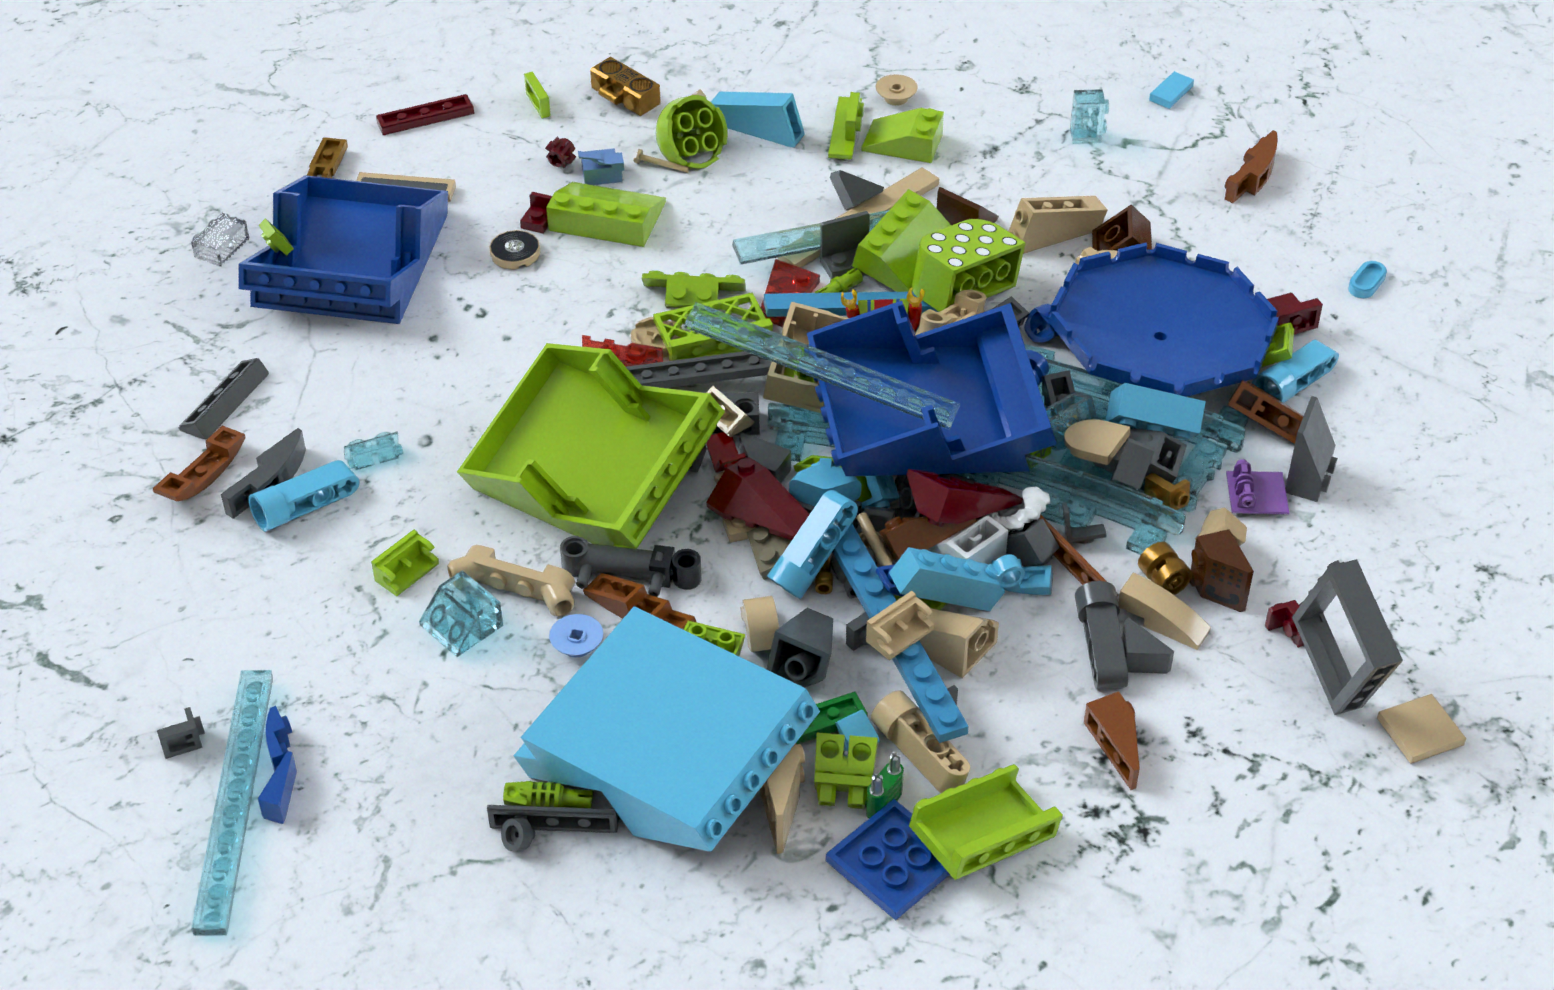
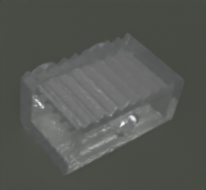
[191,212,249,267]

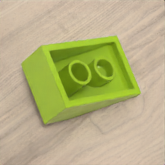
[861,108,944,163]

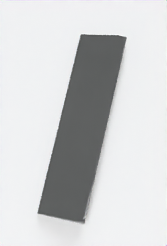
[179,358,269,439]
[487,805,619,833]

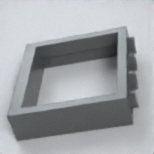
[1292,559,1403,715]

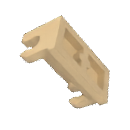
[866,591,934,660]

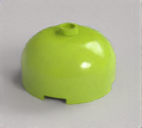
[656,95,728,169]

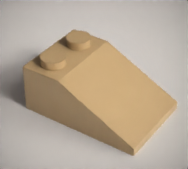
[759,743,805,854]

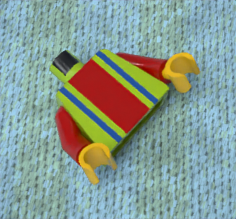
[841,287,925,332]

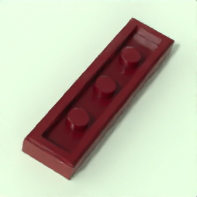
[376,94,474,135]

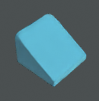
[835,710,880,751]

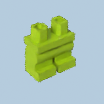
[814,733,878,809]

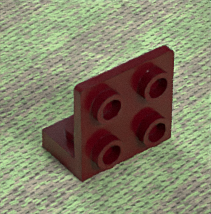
[1267,293,1323,335]

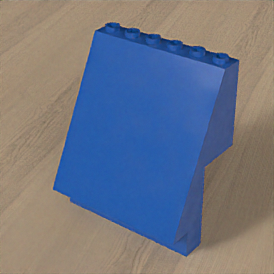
[238,175,448,324]
[805,301,1057,476]

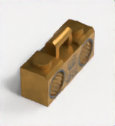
[590,56,661,116]

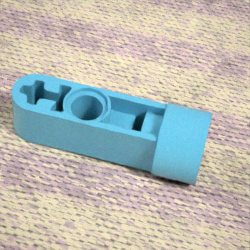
[1252,339,1339,403]
[248,460,360,532]
[767,490,858,600]

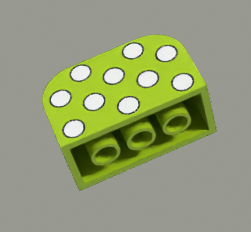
[911,219,1026,312]

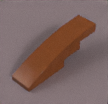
[583,573,696,630]

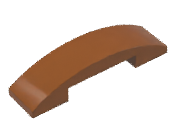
[153,425,245,502]

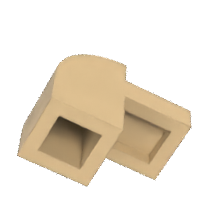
[740,596,779,652]

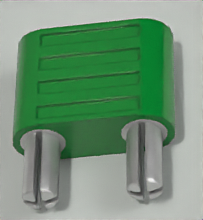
[866,752,904,818]

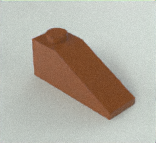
[1228,380,1303,444]
[879,516,977,563]
[1084,691,1140,790]

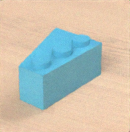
[1105,383,1206,440]

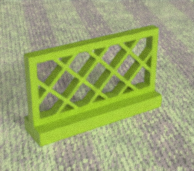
[653,292,773,361]

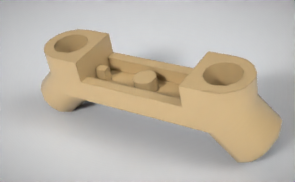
[915,290,986,335]
[447,545,575,617]

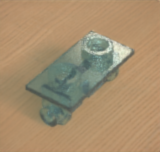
[344,431,403,470]

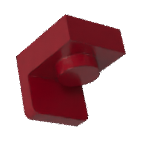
[520,192,552,234]
[1265,600,1304,648]

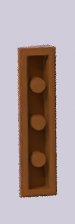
[1039,515,1119,598]

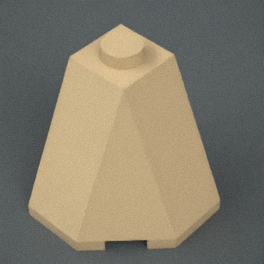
[919,608,999,678]

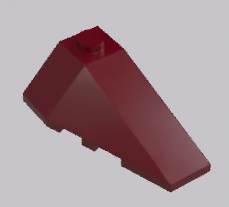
[706,457,810,540]
[907,469,1023,527]

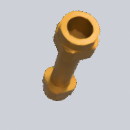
[815,556,833,595]

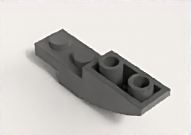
[221,428,306,519]

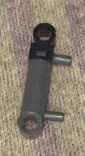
[560,536,702,597]

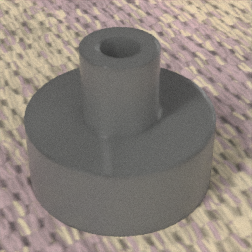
[501,818,535,851]

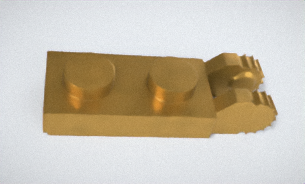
[307,137,348,178]

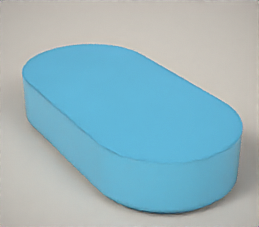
[1348,261,1387,298]

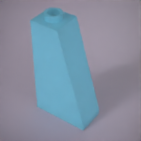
[711,91,805,147]

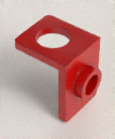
[706,432,746,473]

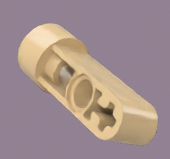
[871,690,970,793]

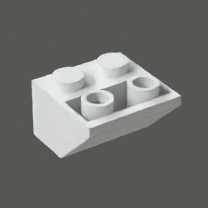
[928,515,1008,564]

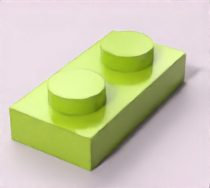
[258,218,294,256]

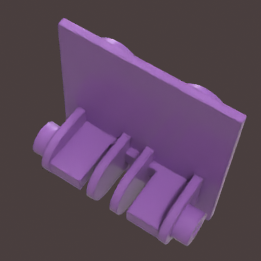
[1226,459,1289,514]

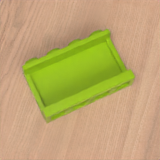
[909,764,1063,880]

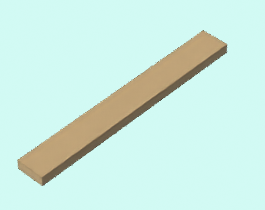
[778,167,939,271]

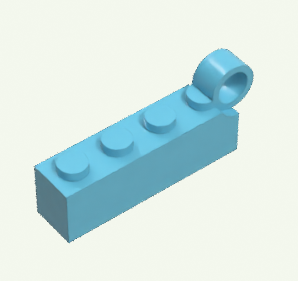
[889,547,1025,611]

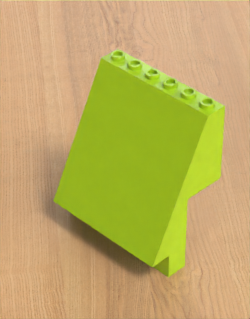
[457,343,725,549]

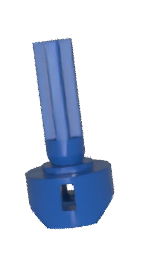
[1024,304,1059,343]

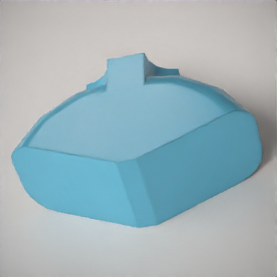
[789,458,861,506]

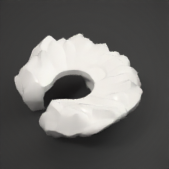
[989,487,1050,532]

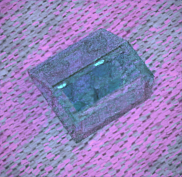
[419,570,504,657]

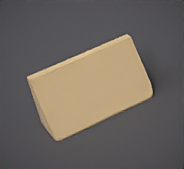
[706,386,754,437]

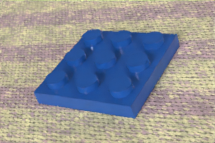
[826,799,950,921]

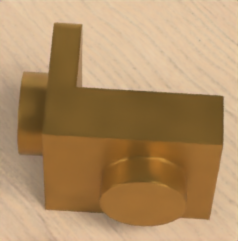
[1144,473,1190,515]

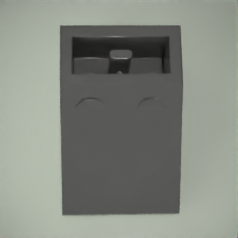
[1090,428,1187,491]

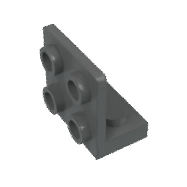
[820,211,870,279]

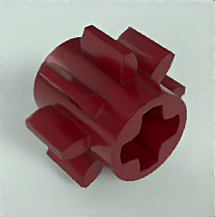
[545,137,576,168]

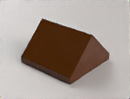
[937,187,999,225]

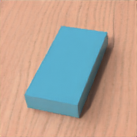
[1149,71,1194,109]

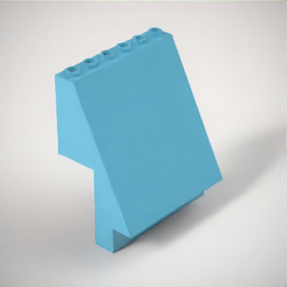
[513,606,820,852]

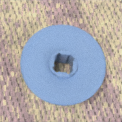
[549,614,603,658]

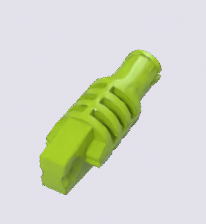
[503,781,593,809]

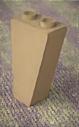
[1008,196,1108,254]

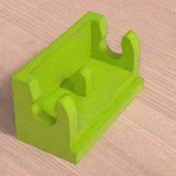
[371,529,439,596]

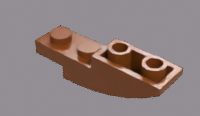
[1225,130,1278,203]

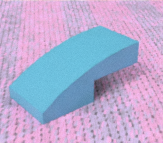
[991,559,1053,595]

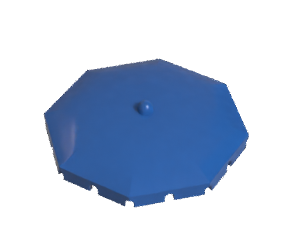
[1048,242,1279,397]

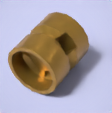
[1138,541,1193,595]

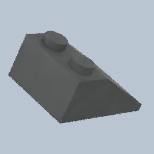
[1285,396,1338,502]

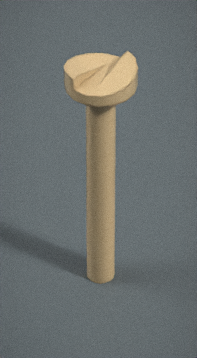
[633,149,689,173]

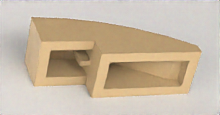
[1118,572,1211,650]

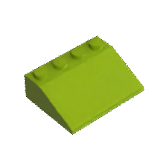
[546,182,666,247]
[852,189,951,292]

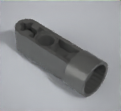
[1075,581,1128,689]

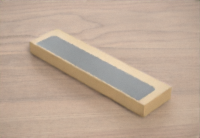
[356,172,456,202]

